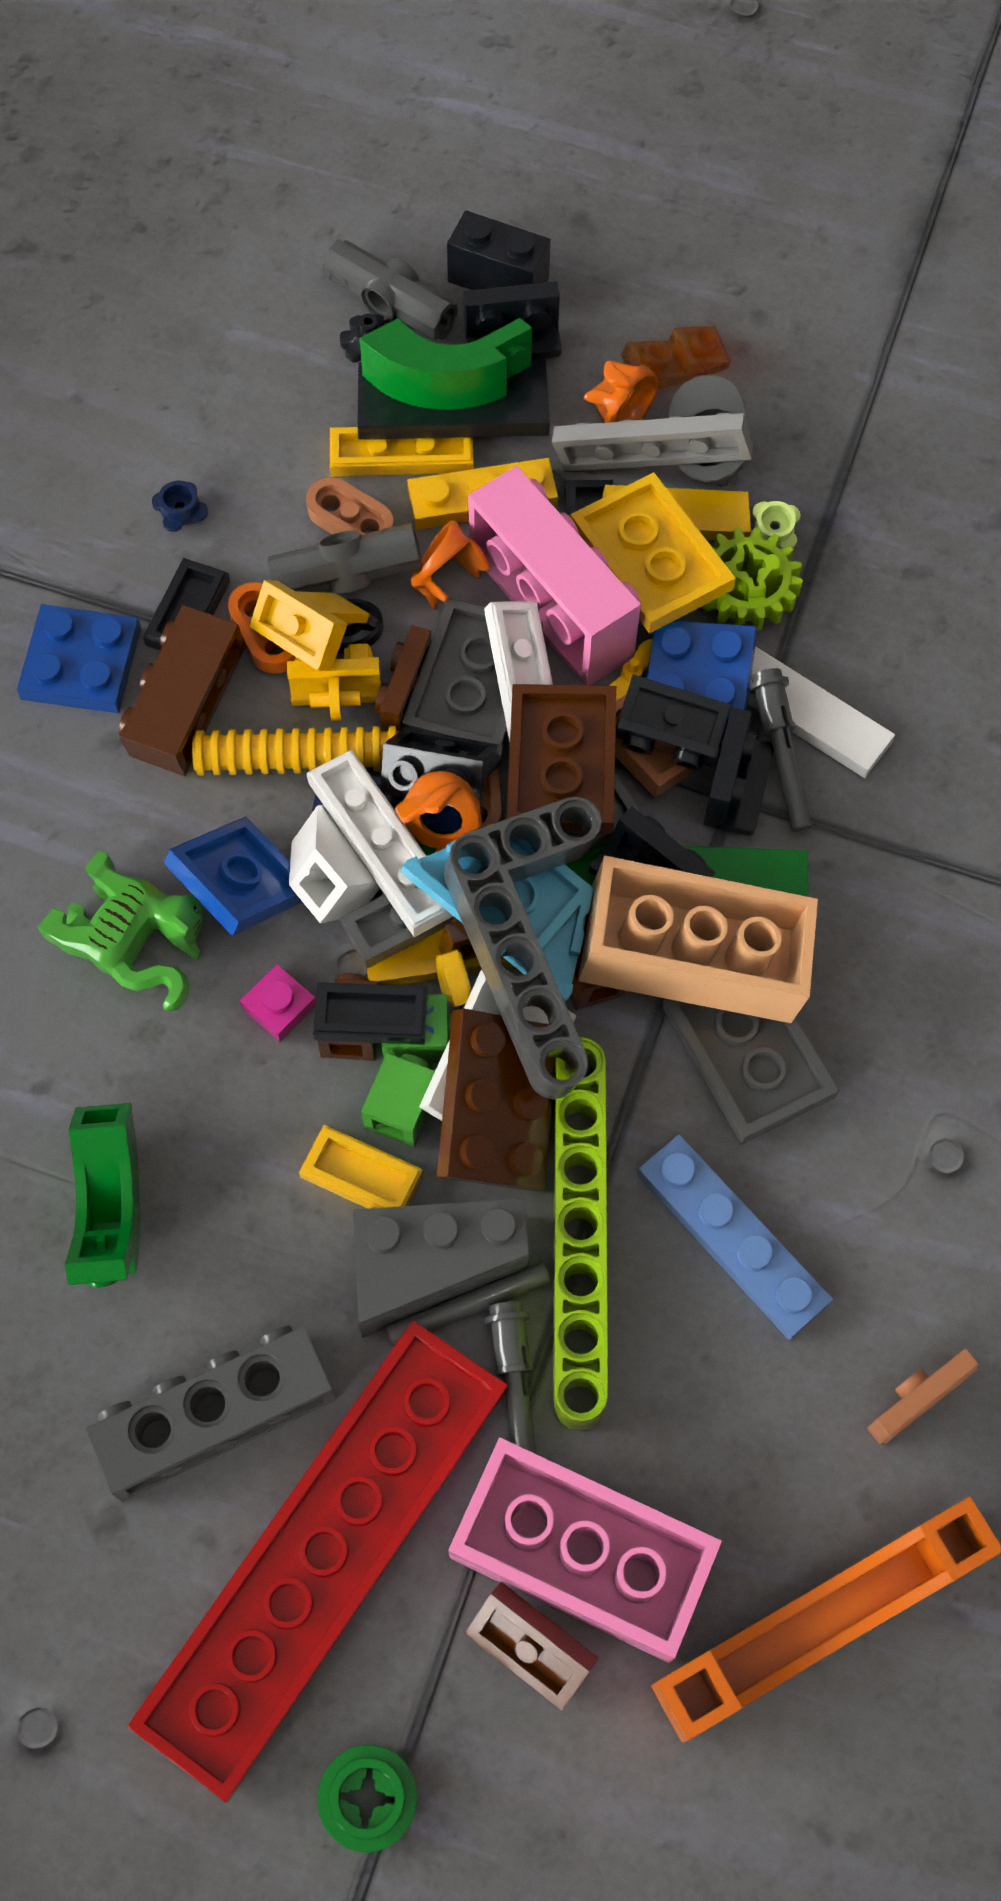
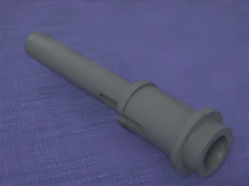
[749,668,812,832]
[484,1301,537,1454]

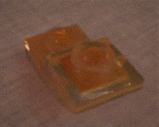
[621,326,731,389]

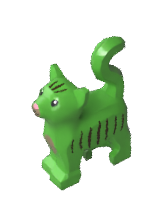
[38,850,204,1012]

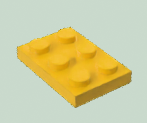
[570,472,736,634]

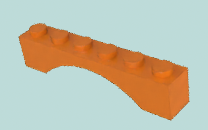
[651,1496,1001,1743]

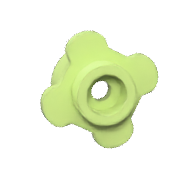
[749,501,801,549]

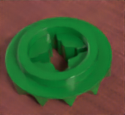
[317,1745,417,1853]

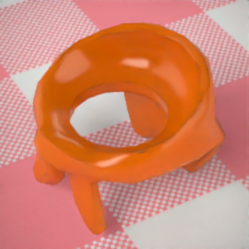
[584,360,659,423]
[411,521,490,609]
[395,771,482,852]

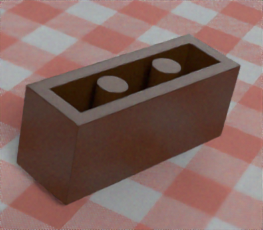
[119,605,245,776]

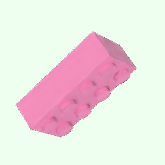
[468,466,641,685]
[448,1437,722,1663]

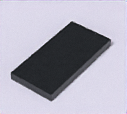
[358,359,550,439]

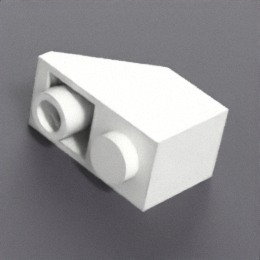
[289,805,380,923]

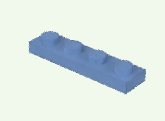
[637,1134,833,1341]

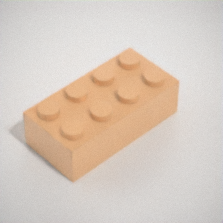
[578,855,818,1023]

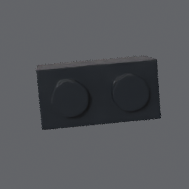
[447,210,551,290]

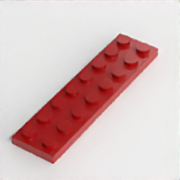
[127,1320,508,1802]

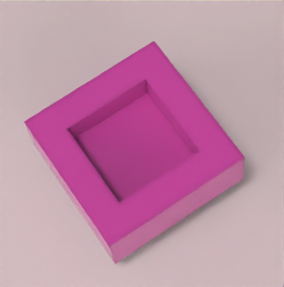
[239,964,316,1042]

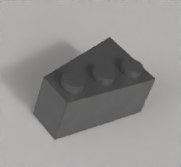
[353,1198,529,1338]

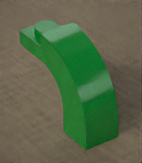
[360,318,532,410]
[65,1103,140,1288]

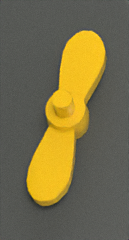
[609,639,653,701]

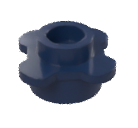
[152,480,208,532]

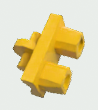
[287,644,381,722]

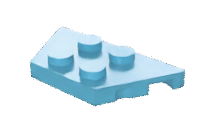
[400,839,594,1002]

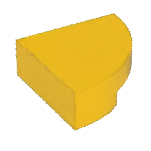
[436,949,472,1007]

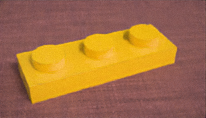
[407,458,558,530]

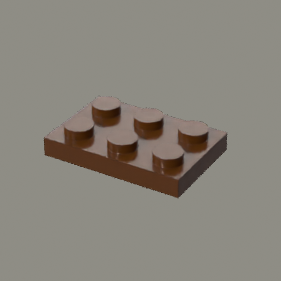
[506,684,617,833]
[437,1008,556,1191]

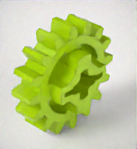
[702,528,803,631]

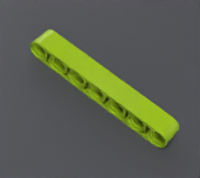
[553,1037,608,1431]

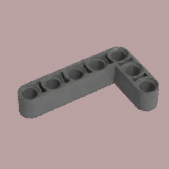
[443,797,602,1099]

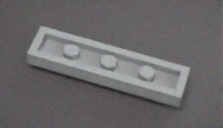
[552,413,753,472]

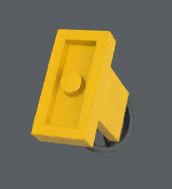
[249,580,384,671]

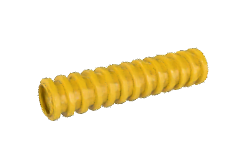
[192,726,399,776]

